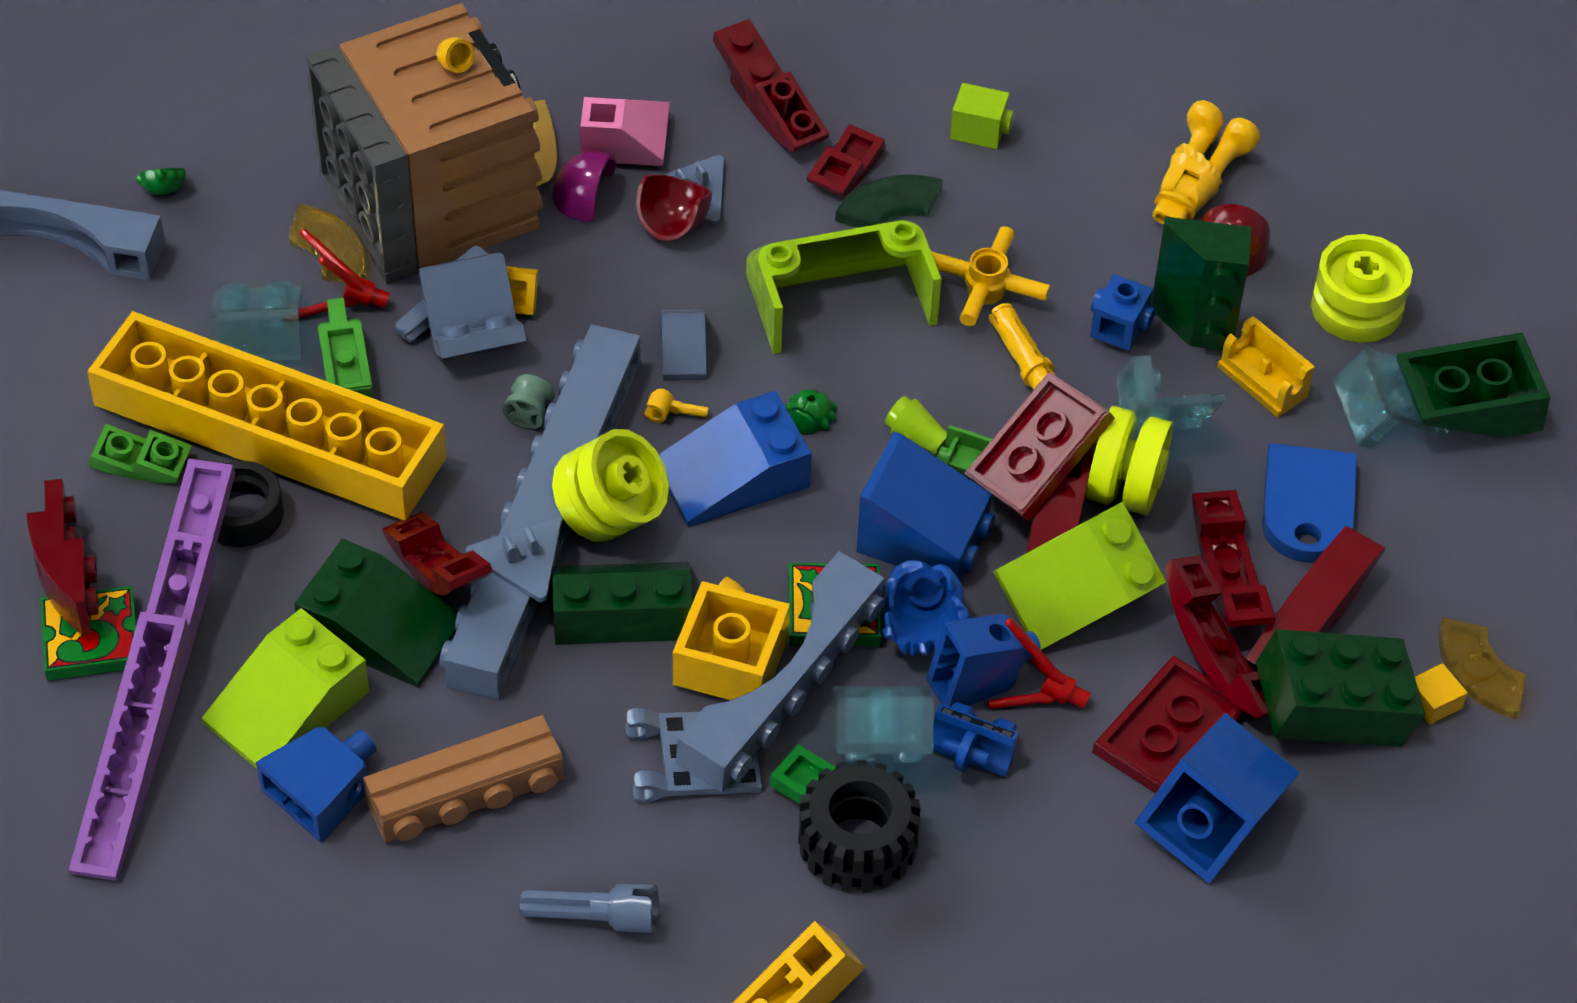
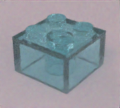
[833,686,933,762]

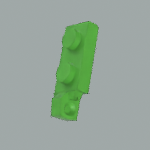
[318,297,373,398]

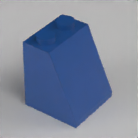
[856,432,995,581]
[1134,713,1300,884]

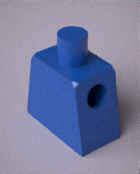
[926,614,1041,707]
[256,727,377,843]

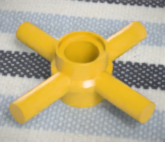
[931,226,1051,326]

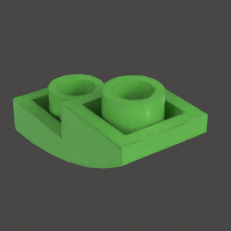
[88,423,192,484]

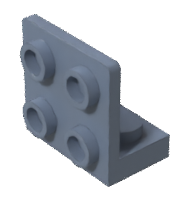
[419,252,527,359]

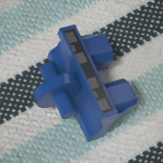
[927,702,1019,777]

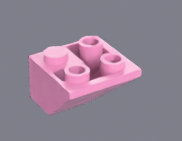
[580,97,670,166]

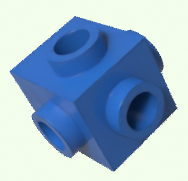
[1090,274,1156,351]

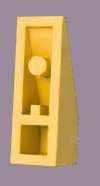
[732,921,866,1003]

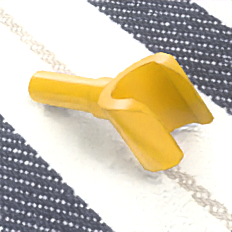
[644,389,708,423]

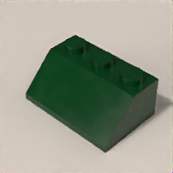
[1151,217,1252,350]
[553,562,693,645]

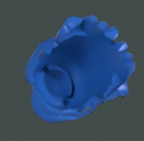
[882,560,969,656]

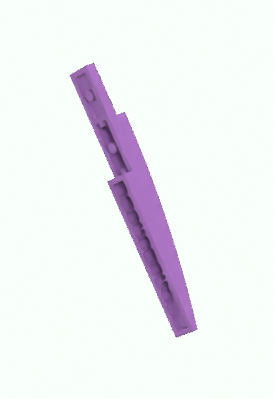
[68,459,235,881]

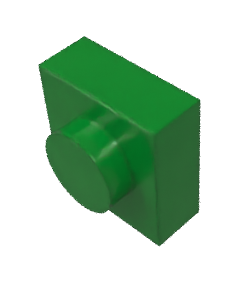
[770,744,836,804]

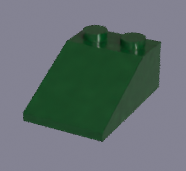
[1396,332,1551,438]
[294,538,458,688]

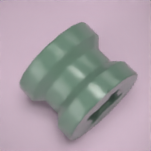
[502,374,555,429]

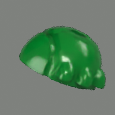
[135,168,186,196]
[785,389,838,435]

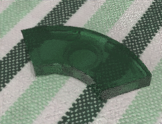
[835,174,943,228]

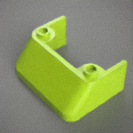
[746,220,942,354]

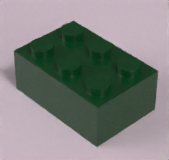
[1256,629,1425,747]

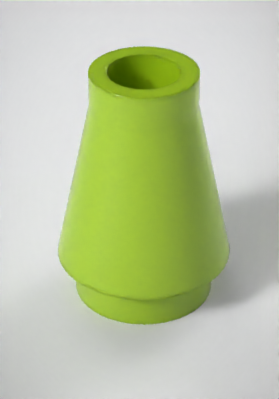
[884,396,947,456]

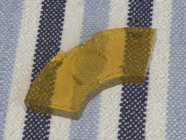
[289,204,366,282]
[1439,617,1526,719]

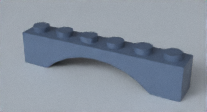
[0,190,165,281]
[676,551,885,792]

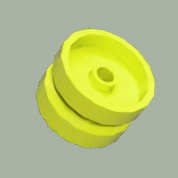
[1310,234,1413,343]
[1086,405,1174,516]
[552,429,669,542]

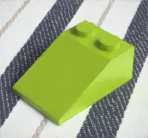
[993,502,1166,650]
[201,608,369,769]

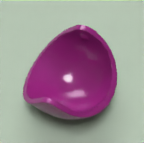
[552,151,616,222]

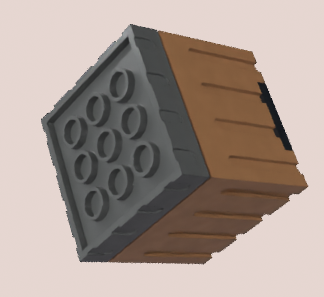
[306,3,543,284]

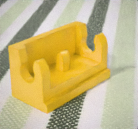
[1217,316,1315,418]

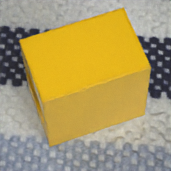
[1415,663,1468,725]

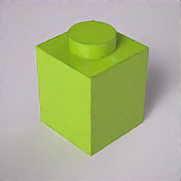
[950,83,1014,149]

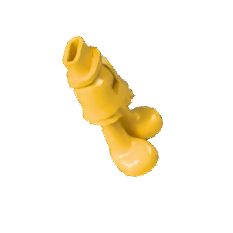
[1152,100,1261,225]

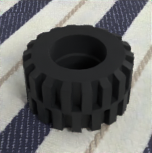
[798,760,921,893]

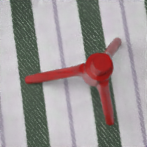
[282,228,390,321]
[987,618,1091,709]

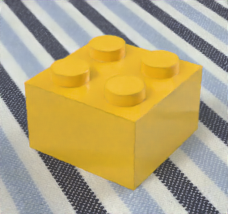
[673,581,790,700]

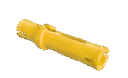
[988,303,1056,390]

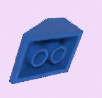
[659,390,812,527]

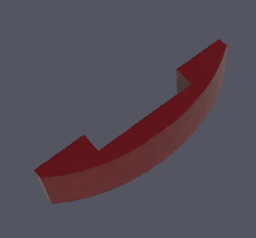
[1192,490,1275,627]
[382,511,493,595]
[1166,555,1269,719]

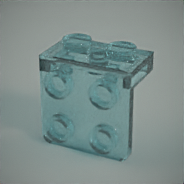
[1333,347,1452,449]

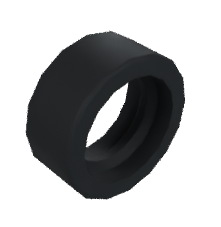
[217,460,284,547]

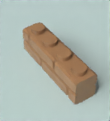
[363,715,564,843]

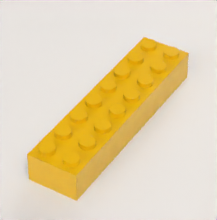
[87,311,447,520]

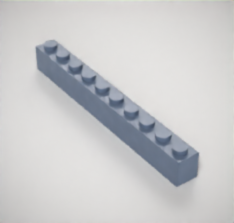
[439,324,641,701]

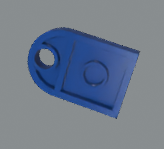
[1262,443,1357,563]

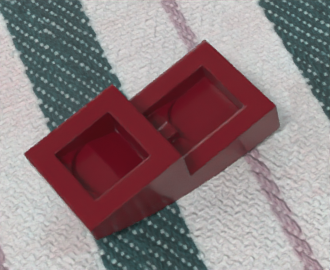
[807,124,886,197]

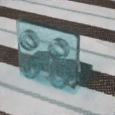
[210,281,302,361]
[1116,355,1226,432]

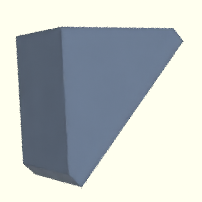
[661,309,706,381]

